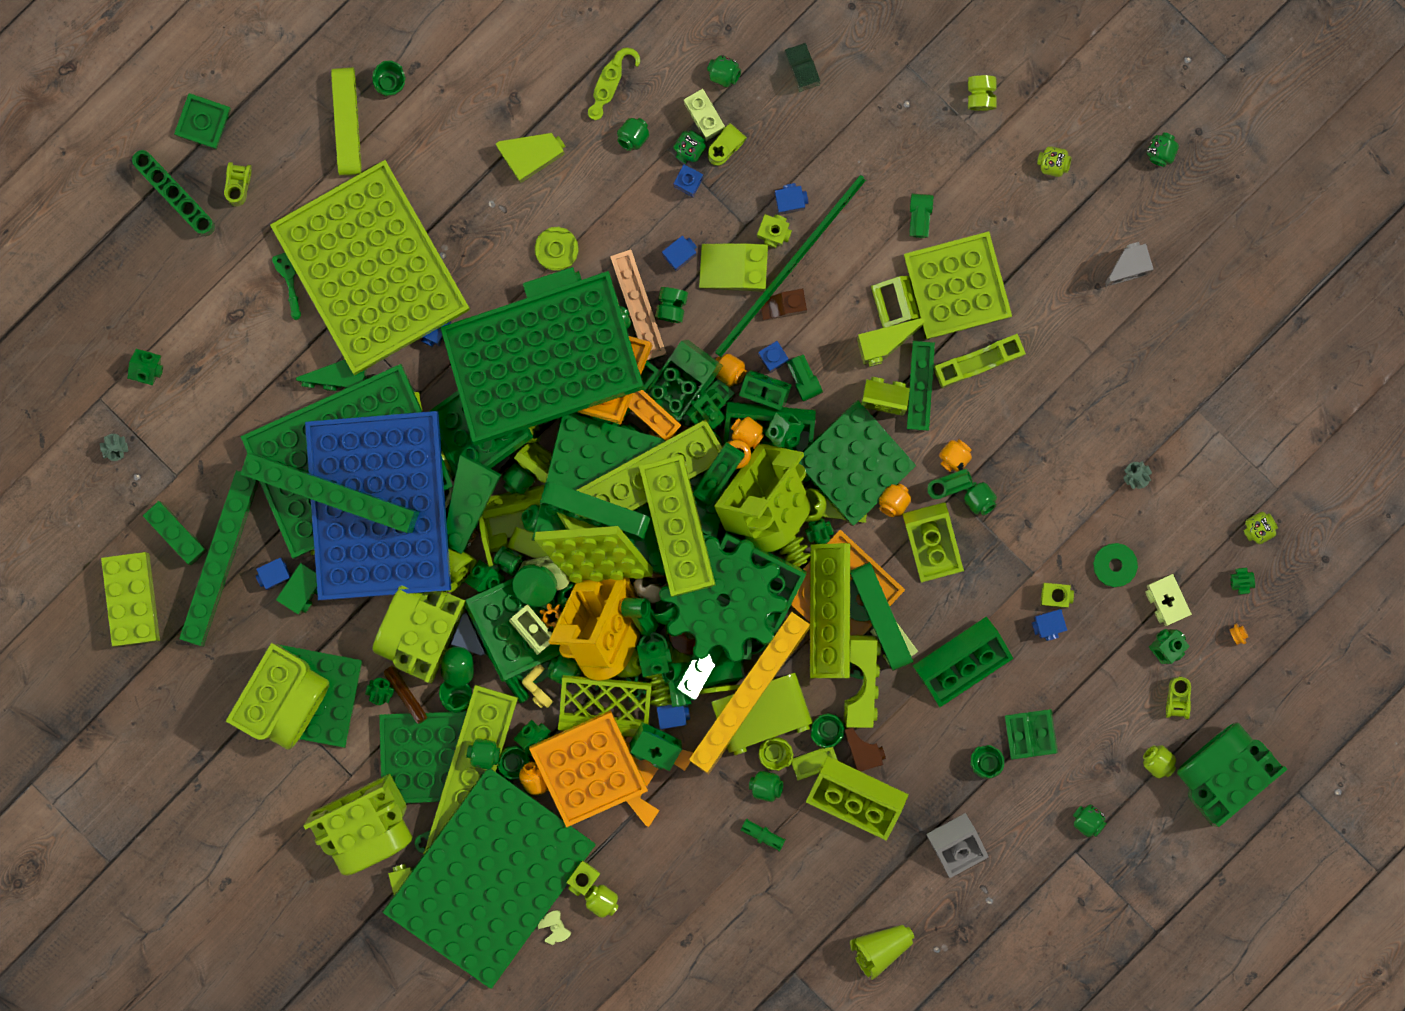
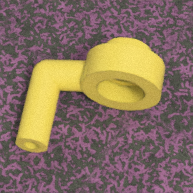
[522,664,554,708]

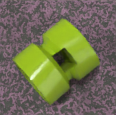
[968,75,997,111]

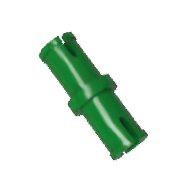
[740,819,786,852]

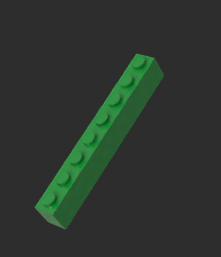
[241,453,419,533]
[179,470,260,647]

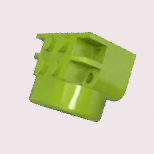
[714,443,810,552]
[372,586,466,683]
[226,643,329,750]
[303,774,412,876]

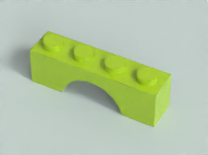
[933,333,1026,389]
[844,635,881,728]

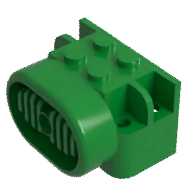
[1177,722,1288,827]

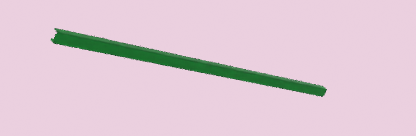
[715,175,866,357]

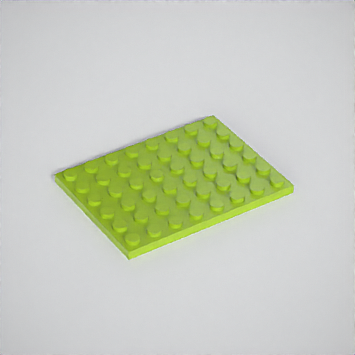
[270,160,470,376]

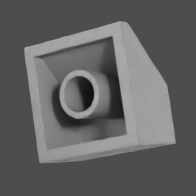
[1105,242,1153,287]
[926,813,989,878]

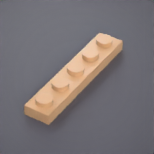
[610,250,667,361]

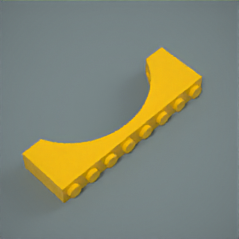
[689,612,810,775]

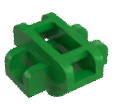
[686,389,726,429]

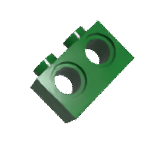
[739,370,792,410]

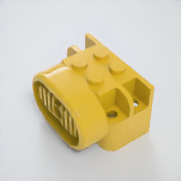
[548,577,640,681]

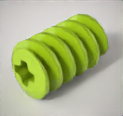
[780,529,811,567]
[645,673,672,707]

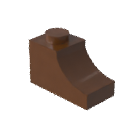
[761,288,807,321]
[844,727,886,772]

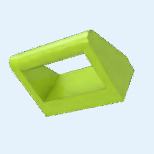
[871,276,920,328]

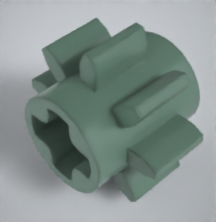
[99,434,128,461]
[1123,461,1152,489]

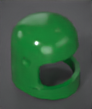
[441,646,474,686]

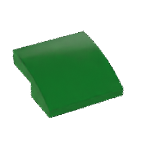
[702,650,745,689]
[1005,709,1058,760]

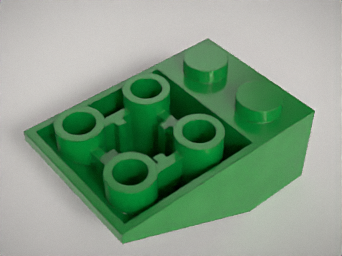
[646,340,723,421]

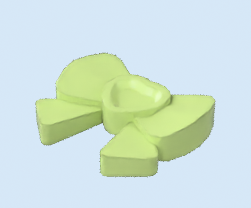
[538,910,571,945]

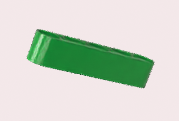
[132,150,215,236]
[539,482,650,541]
[850,562,913,671]

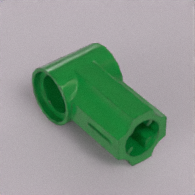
[909,193,934,238]
[787,354,823,402]
[927,468,974,499]
[621,597,658,636]
[662,662,691,707]

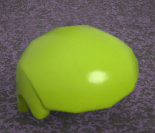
[805,488,827,522]
[758,737,794,771]

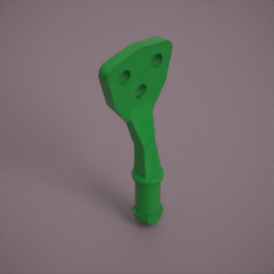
[272,253,301,320]

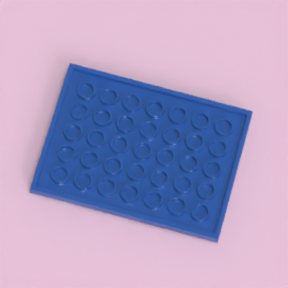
[305,411,451,600]

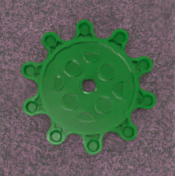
[659,536,788,662]

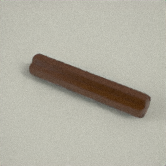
[384,666,427,724]

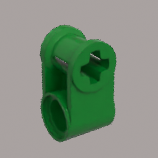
[493,546,525,577]

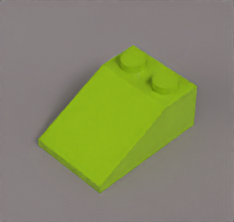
[699,244,768,292]
[857,318,924,367]
[861,377,910,416]
[903,502,964,583]

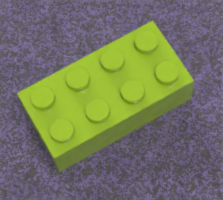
[101,552,160,647]
[806,756,909,841]

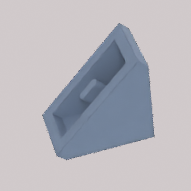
[451,613,486,656]

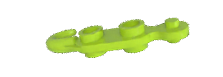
[588,48,640,121]

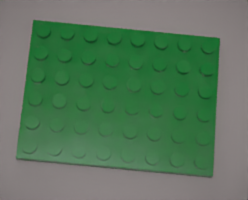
[441,271,645,446]
[240,364,454,559]
[532,414,730,576]
[382,769,596,989]

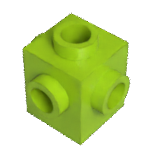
[757,214,792,248]

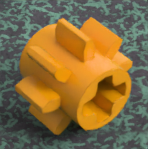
[540,603,562,629]

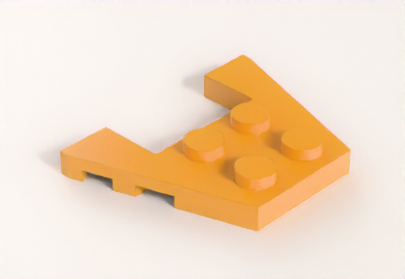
[625,736,693,827]

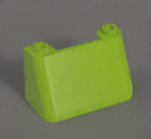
[711,673,813,755]

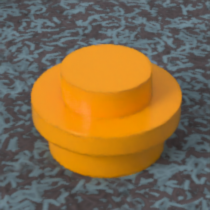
[1230,623,1249,645]

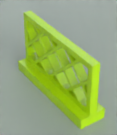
[558,675,652,737]

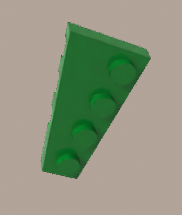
[446,454,501,554]

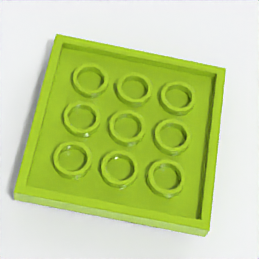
[903,231,1012,340]
[534,526,653,583]

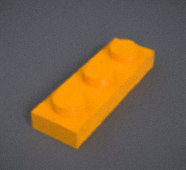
[628,390,681,441]

